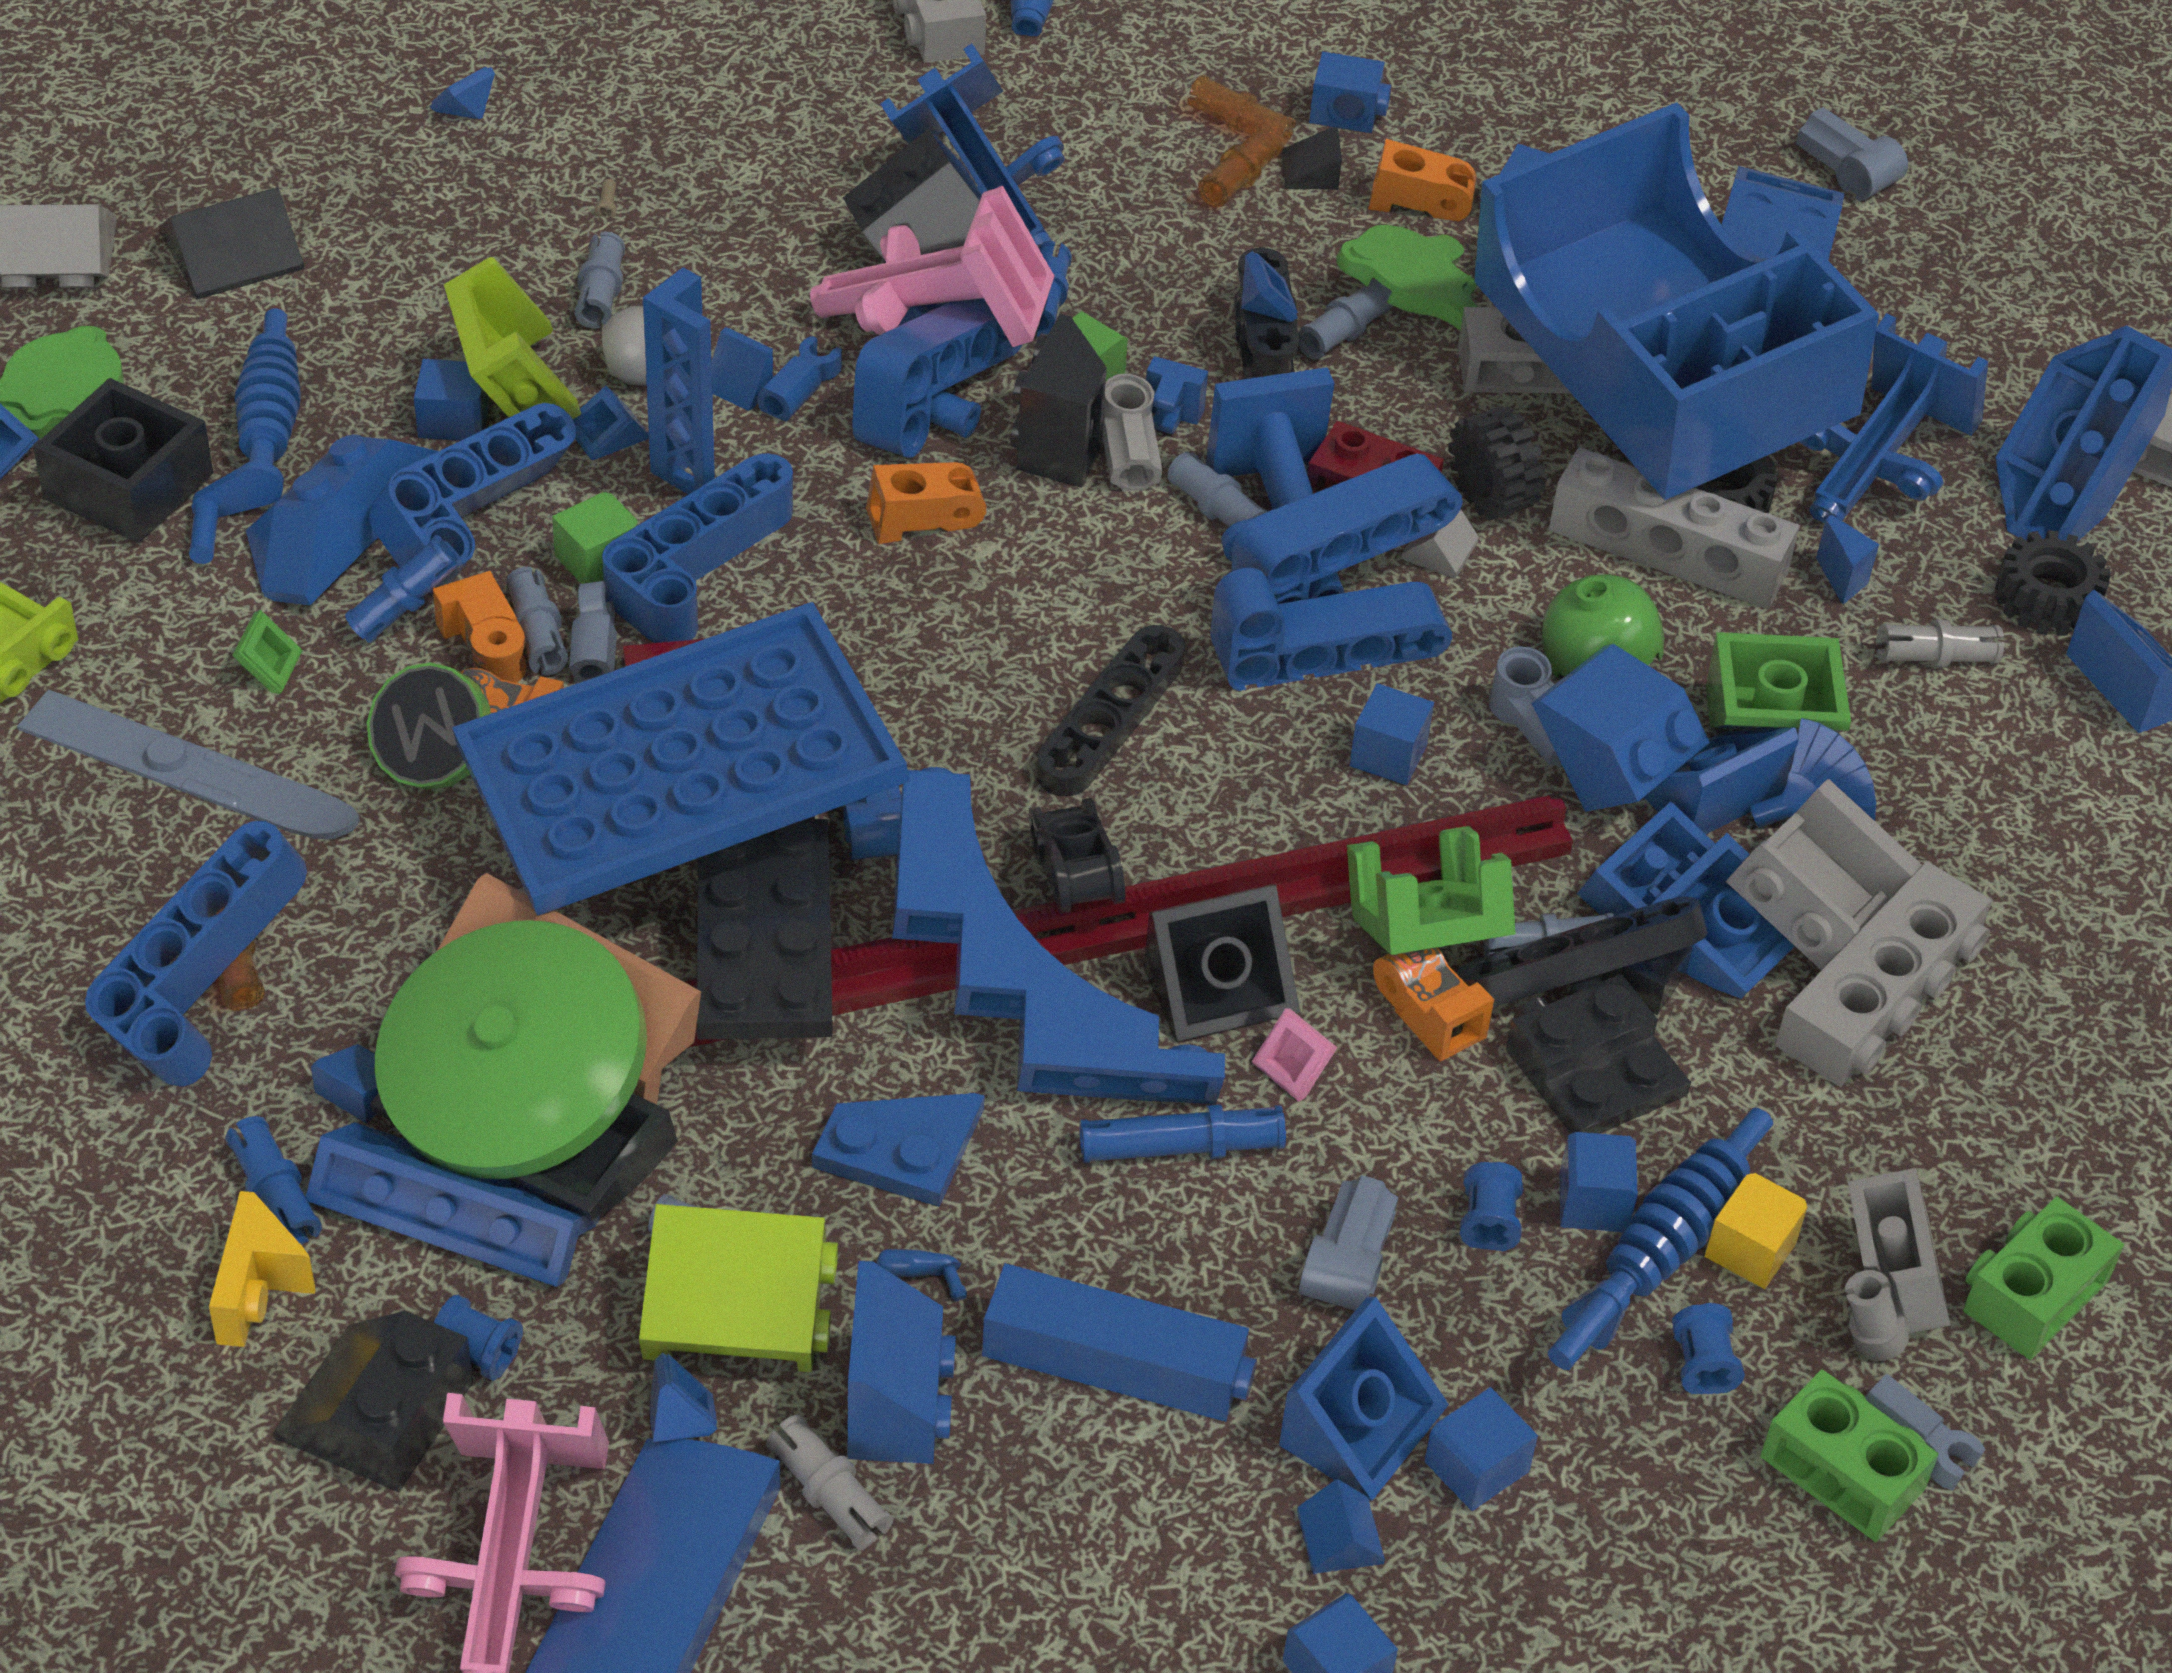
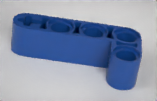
[852,298,1023,458]
[369,403,576,592]
[602,453,793,643]
[1231,454,1463,604]
[1210,568,1452,691]
[85,821,307,1086]

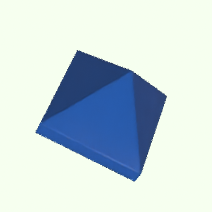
[430,67,495,119]
[1241,251,1298,322]

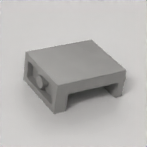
[1726,779,1923,970]

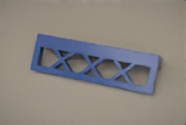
[643,267,715,494]
[306,1122,601,1287]

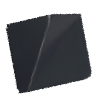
[1602,946,1693,1015]

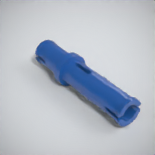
[1079,1104,1286,1163]

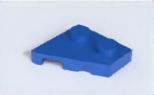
[812,1093,985,1207]

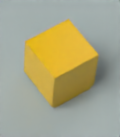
[1704,1173,1807,1289]

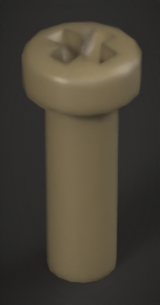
[594,179,617,217]

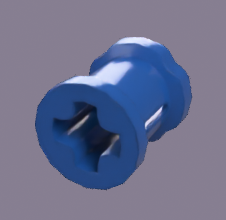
[1459,1162,1523,1251]
[434,1295,523,1381]
[1672,1303,1745,1394]

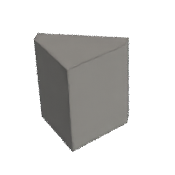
[1401,509,1479,579]

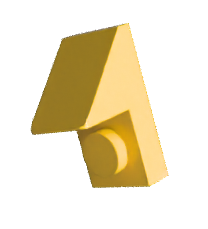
[209,1191,316,1347]

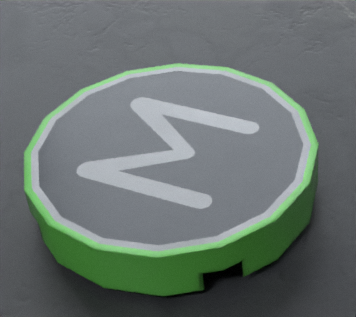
[367,662,491,790]

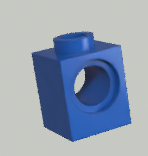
[1309,51,1392,133]

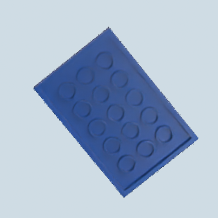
[452,602,909,916]

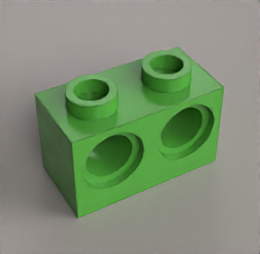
[1963,1196,2124,1361]
[1760,1369,1939,1542]

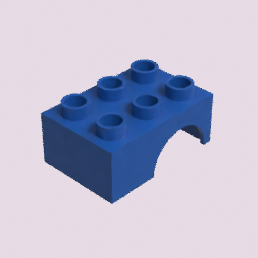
[1474,102,1879,500]

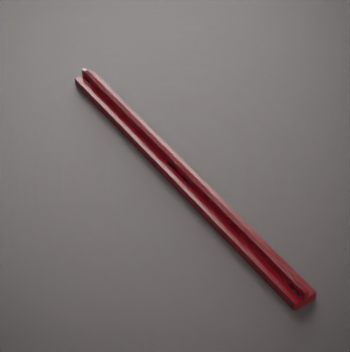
[684,795,1573,1048]

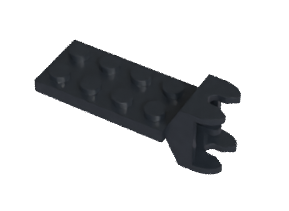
[697,816,833,1040]

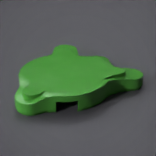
[1336,225,1478,330]
[0,326,124,439]

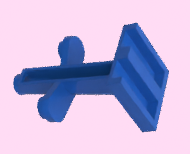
[880,43,1065,248]
[1799,313,1988,523]
[1206,367,1345,599]

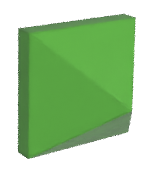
[232,610,303,694]

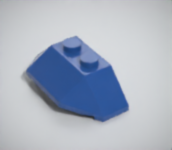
[1995,325,2172,542]
[246,434,438,605]

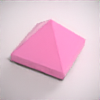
[1252,1009,1337,1102]

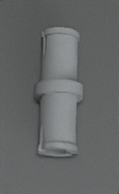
[1876,620,2004,667]
[766,1414,893,1550]

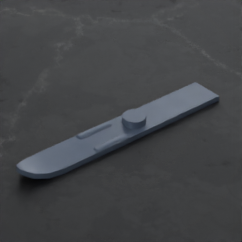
[17,689,360,840]

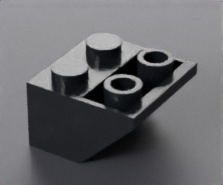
[1010,313,1107,488]

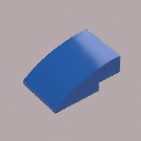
[1577,801,1795,999]

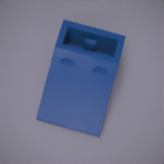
[1722,166,1845,260]

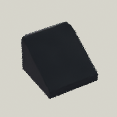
[1281,127,1342,190]

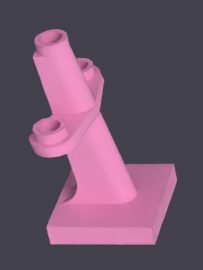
[810,186,1054,347]
[394,1393,609,1673]

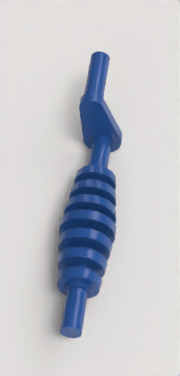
[189,308,301,564]
[1548,1107,1773,1370]

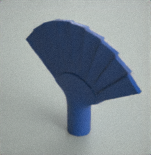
[1751,718,1877,828]

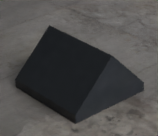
[159,187,304,299]
[1144,884,1300,1041]

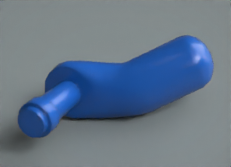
[876,1249,967,1302]

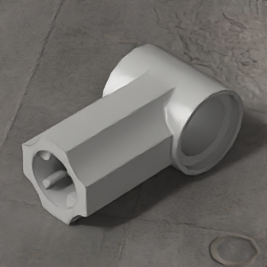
[1102,373,1162,492]

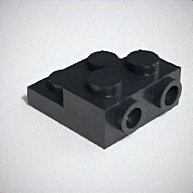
[1506,974,1691,1134]

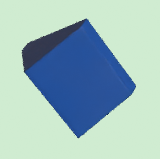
[649,1352,718,1442]
[1297,1479,1385,1574]

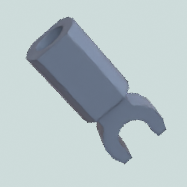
[569,581,617,684]
[1865,1373,1986,1490]

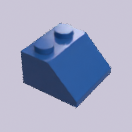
[1531,644,1710,812]
[847,1261,956,1464]

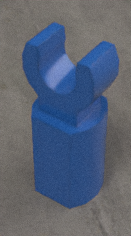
[757,336,842,422]

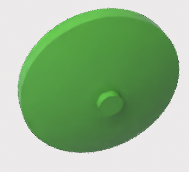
[375,920,647,1179]

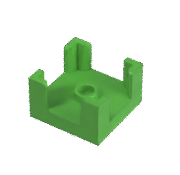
[1347,826,1516,955]

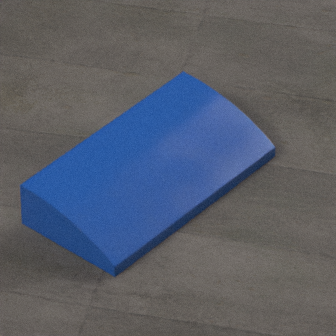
[526,1438,780,1673]

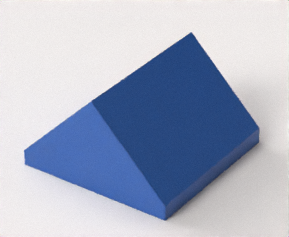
[2066,590,2172,734]
[1644,727,1799,834]
[1279,1297,1449,1501]

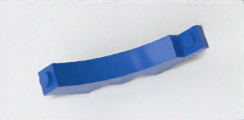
[892,767,1225,1104]

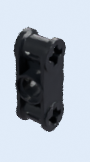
[1234,247,1299,379]
[1029,798,1126,914]

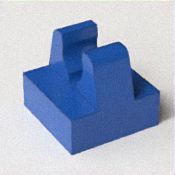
[1146,356,1208,434]

